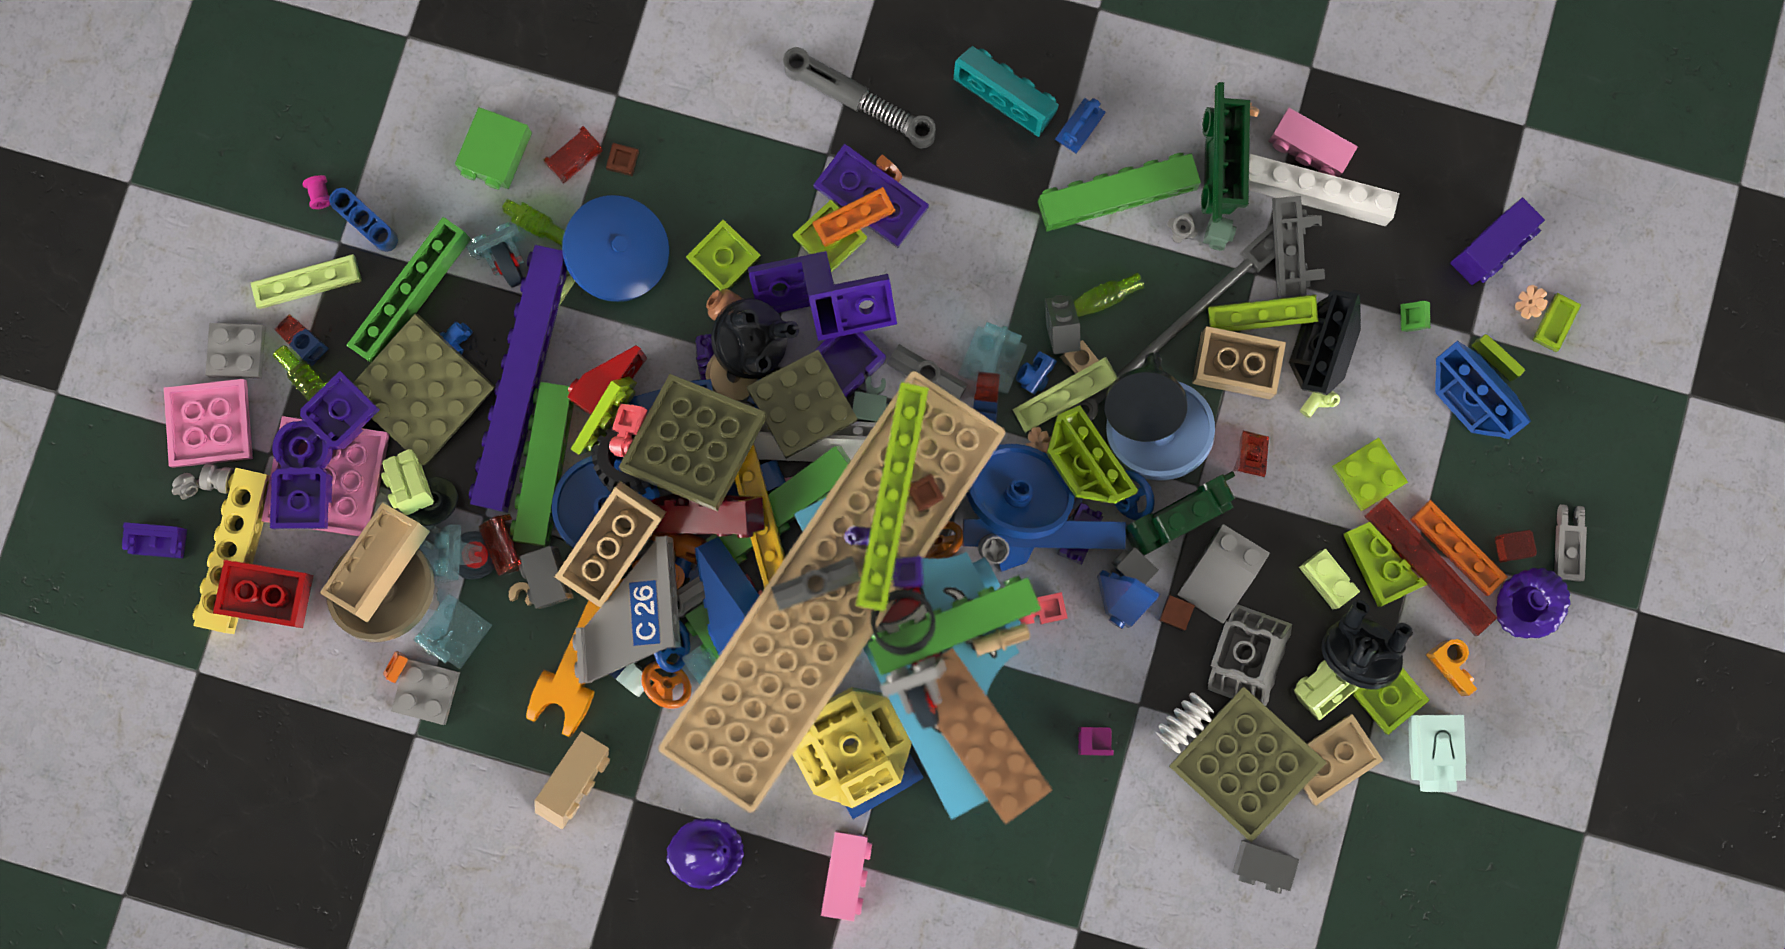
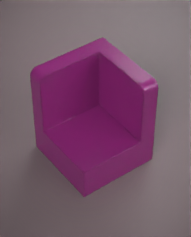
[1078,727,1114,756]

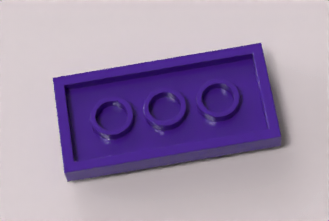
[813,144,929,248]

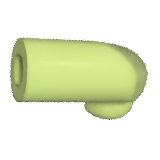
[1299,391,1340,418]

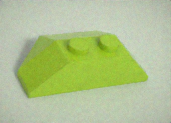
[1046,405,1138,504]

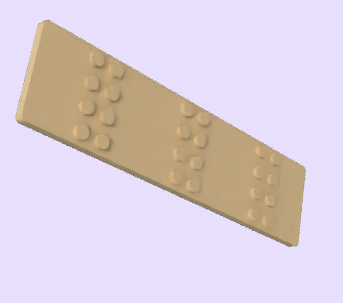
[659,372,1005,812]

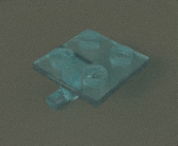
[958,321,1027,394]
[414,594,493,669]

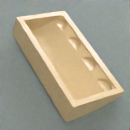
[320,503,430,623]

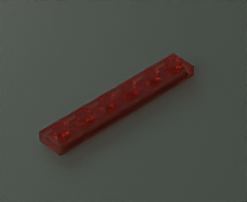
[1364,497,1497,636]

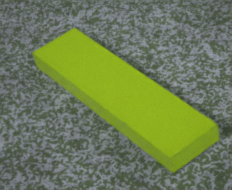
[1208,294,1318,331]

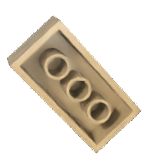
[555,481,666,608]

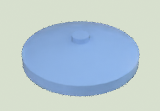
[1106,382,1215,481]

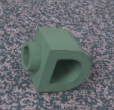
[1203,215,1237,251]

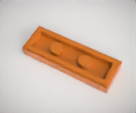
[812,187,895,247]

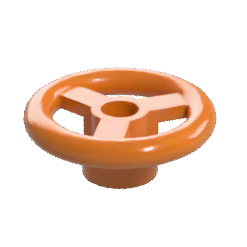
[924,521,963,559]
[641,661,692,709]

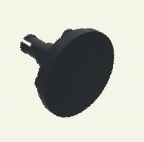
[711,298,799,379]
[1105,352,1187,442]
[1322,599,1413,689]

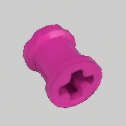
[303,175,330,209]

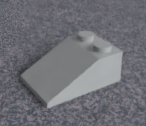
[1177,524,1270,624]

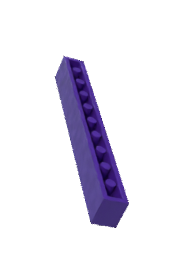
[469,245,568,513]

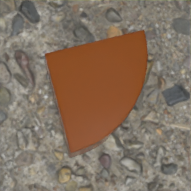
[876,154,903,182]

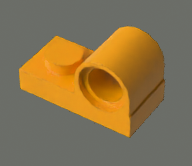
[1425,639,1477,696]

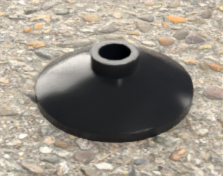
[408,477,458,526]

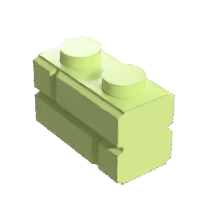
[381,449,434,515]
[1299,549,1360,610]
[1294,660,1360,721]

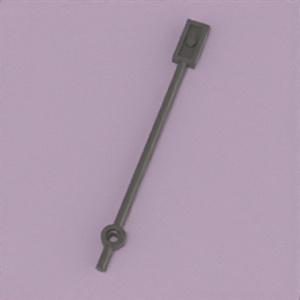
[1051,224,1275,433]

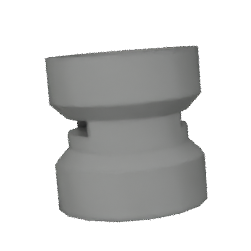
[199,463,235,494]
[978,534,1009,564]

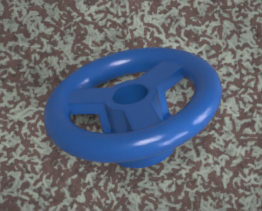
[1114,470,1155,521]
[654,620,690,673]

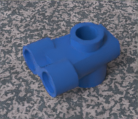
[439,322,473,355]
[1016,351,1057,394]

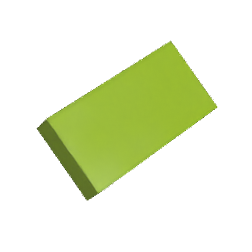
[1532,293,1581,352]
[1471,334,1525,382]

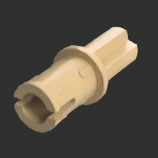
[972,623,1030,657]

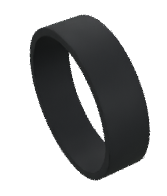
[870,589,936,655]

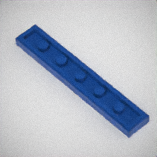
[962,519,1126,549]

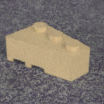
[535,731,610,830]

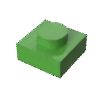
[1401,301,1431,332]

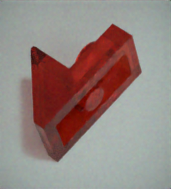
[1233,430,1269,477]

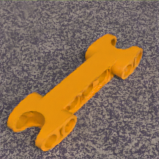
[526,577,626,737]

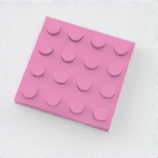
[261,416,390,537]

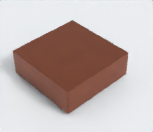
[606,143,639,176]
[908,474,945,513]
[1159,595,1195,631]

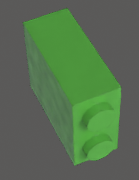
[455,107,532,190]

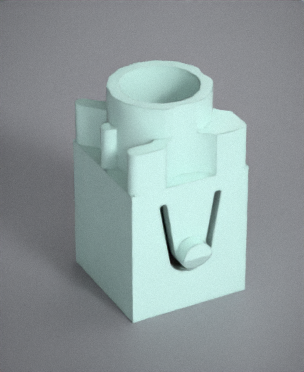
[1408,715,1466,792]

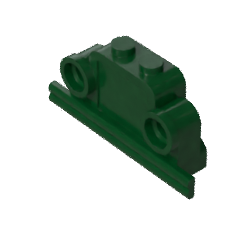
[1201,82,1250,223]
[1126,471,1235,556]

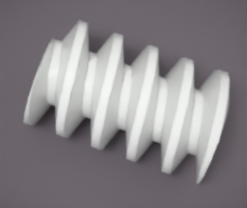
[1156,692,1214,754]

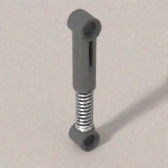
[783,47,935,149]

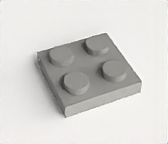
[205,323,266,379]
[391,659,460,725]

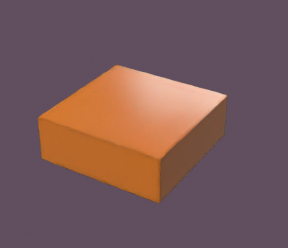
[383,651,408,683]

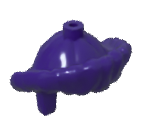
[1496,568,1571,639]
[666,818,744,889]

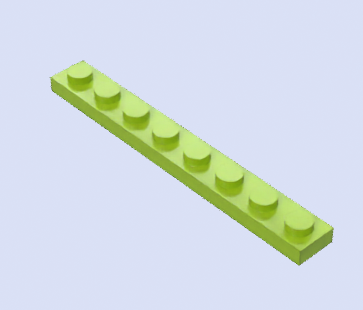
[856,382,929,612]

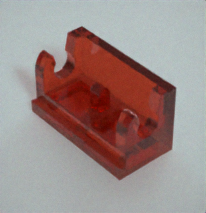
[543,126,603,184]
[478,514,522,576]

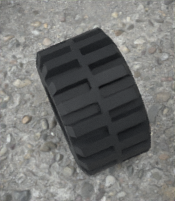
[592,428,656,495]

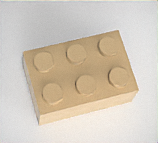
[1192,326,1286,400]

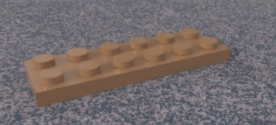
[935,648,1052,824]

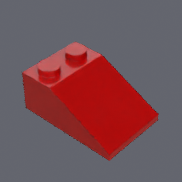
[567,345,647,415]
[213,560,314,628]

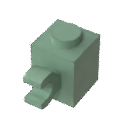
[852,376,889,422]

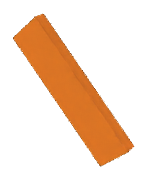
[1410,500,1508,596]

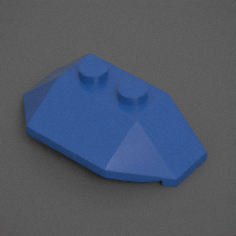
[1435,340,1531,439]

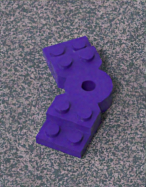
[270,371,380,529]

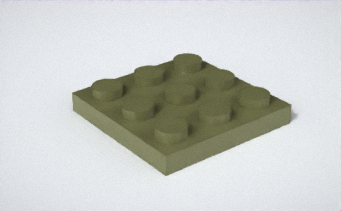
[747,349,858,459]

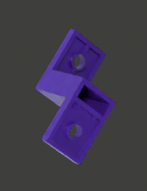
[748,251,897,341]

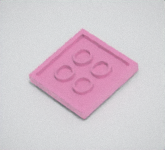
[164,379,253,468]

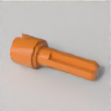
[650,533,707,564]

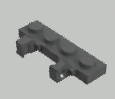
[1272,196,1325,298]

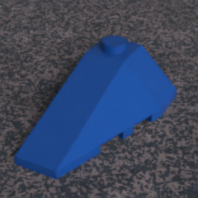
[695,537,760,656]
[1097,570,1160,629]

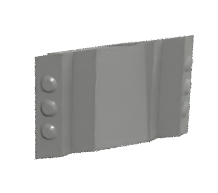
[1208,604,1292,706]

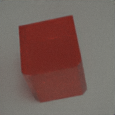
[1495,530,1537,563]

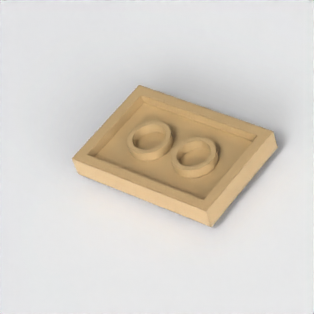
[1303,714,1384,806]

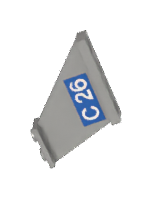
[573,536,681,683]

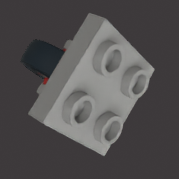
[880,657,947,729]

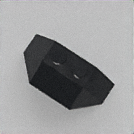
[1289,290,1361,395]

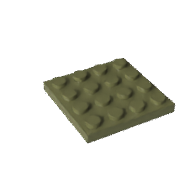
[353,314,495,466]
[619,374,768,512]
[1169,686,1327,843]

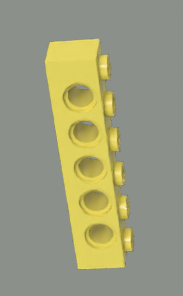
[193,468,270,634]

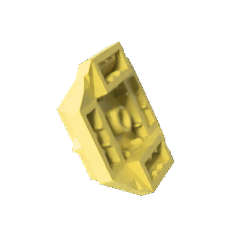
[793,687,912,808]

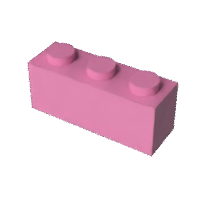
[1268,108,1358,177]
[821,831,872,921]

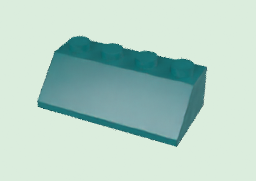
[954,46,1059,137]

